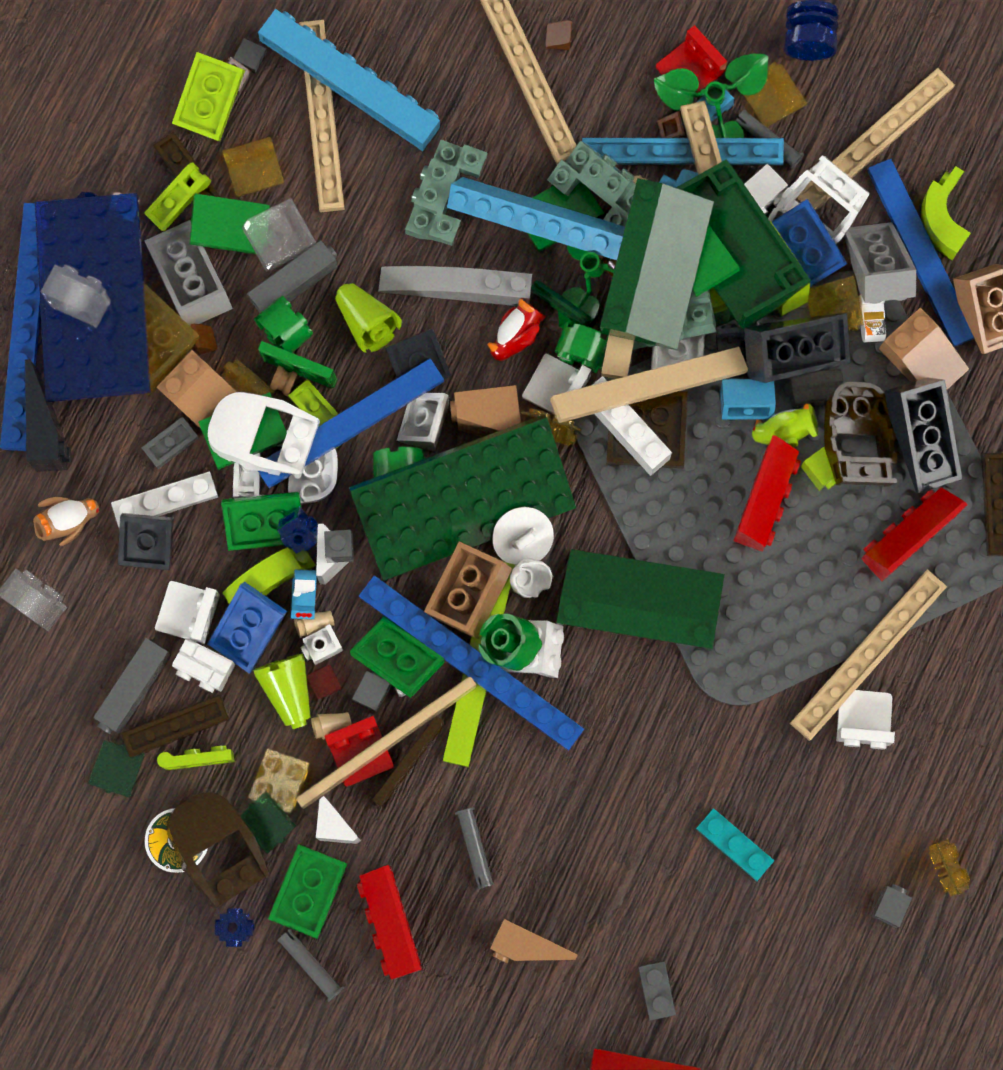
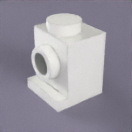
[301,624,343,665]

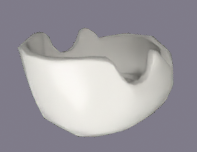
[510,559,553,598]

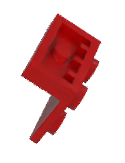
[656,25,727,92]
[324,716,394,787]

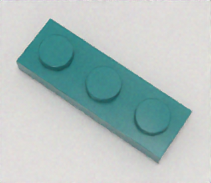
[696,808,774,881]

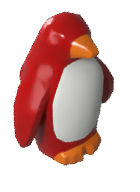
[487,298,546,361]

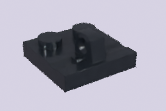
[385,329,452,379]
[118,513,174,570]

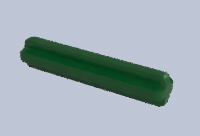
[531,280,591,327]

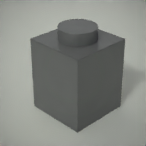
[324,530,354,563]
[352,671,391,713]
[871,884,912,928]

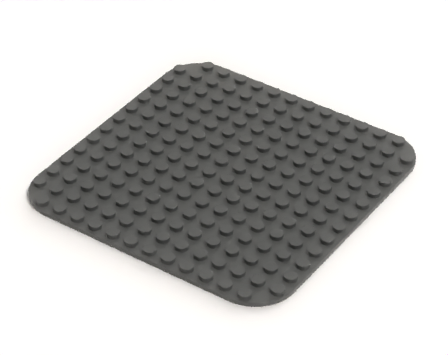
[574,271,1003,706]

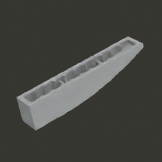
[379,266,532,306]

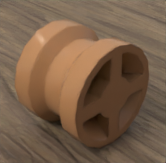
[269,365,298,396]

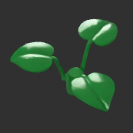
[654,54,768,138]
[558,245,615,329]

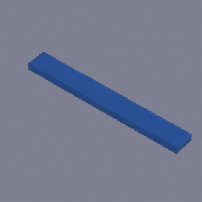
[867,159,975,347]
[257,358,444,488]

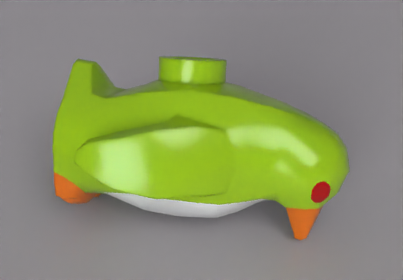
[752,404,818,448]

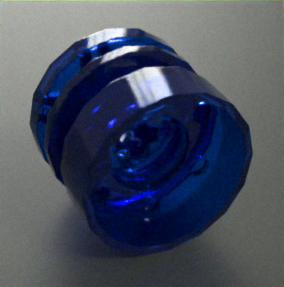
[784,0,839,61]

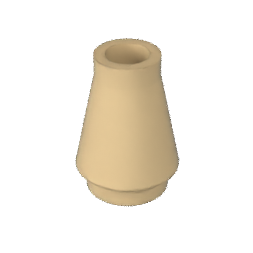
[294,611,334,638]
[311,712,351,740]

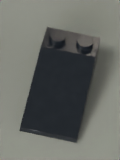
[744,313,850,383]
[25,359,72,472]
[884,378,962,493]

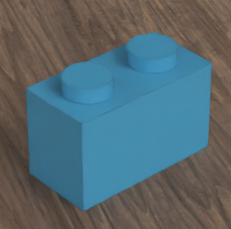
[720,378,776,419]

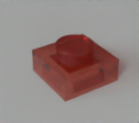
[307,665,342,700]

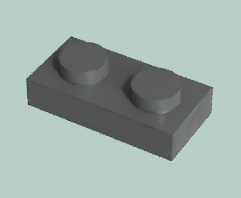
[141,417,199,469]
[638,962,676,1020]

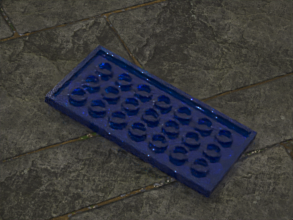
[35,193,151,402]

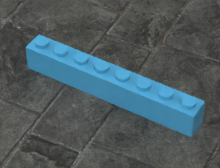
[258,9,440,151]
[447,177,625,260]

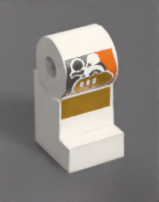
[857,294,886,342]

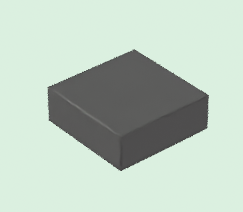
[233,38,267,73]

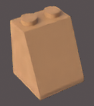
[450,385,521,437]

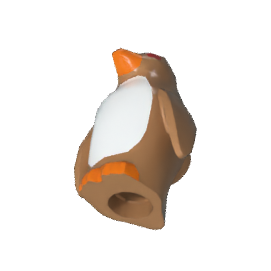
[33,497,99,546]

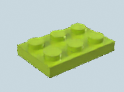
[172,52,245,141]

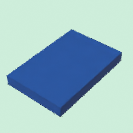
[772,199,848,287]
[208,582,287,674]

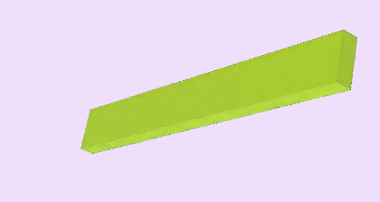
[443,562,515,767]

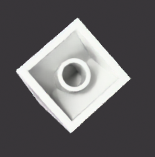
[397,393,449,452]
[316,524,349,584]
[316,796,361,844]

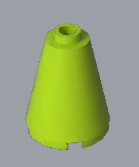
[335,283,402,352]
[253,653,310,729]

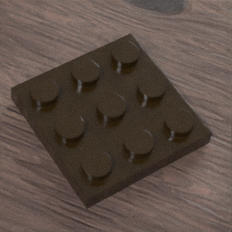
[606,391,688,469]

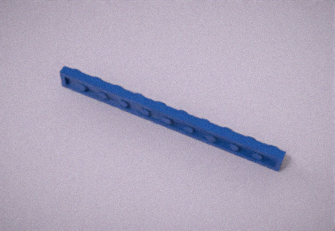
[0,203,51,451]
[359,576,584,751]

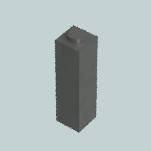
[247,240,338,313]
[93,638,171,734]

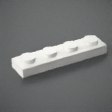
[111,471,218,528]

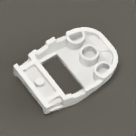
[768,155,870,243]
[208,392,320,479]
[233,430,338,504]

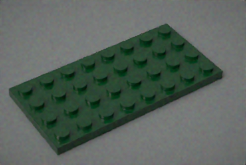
[349,414,576,581]

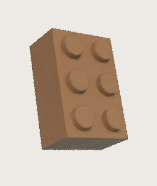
[424,542,512,639]

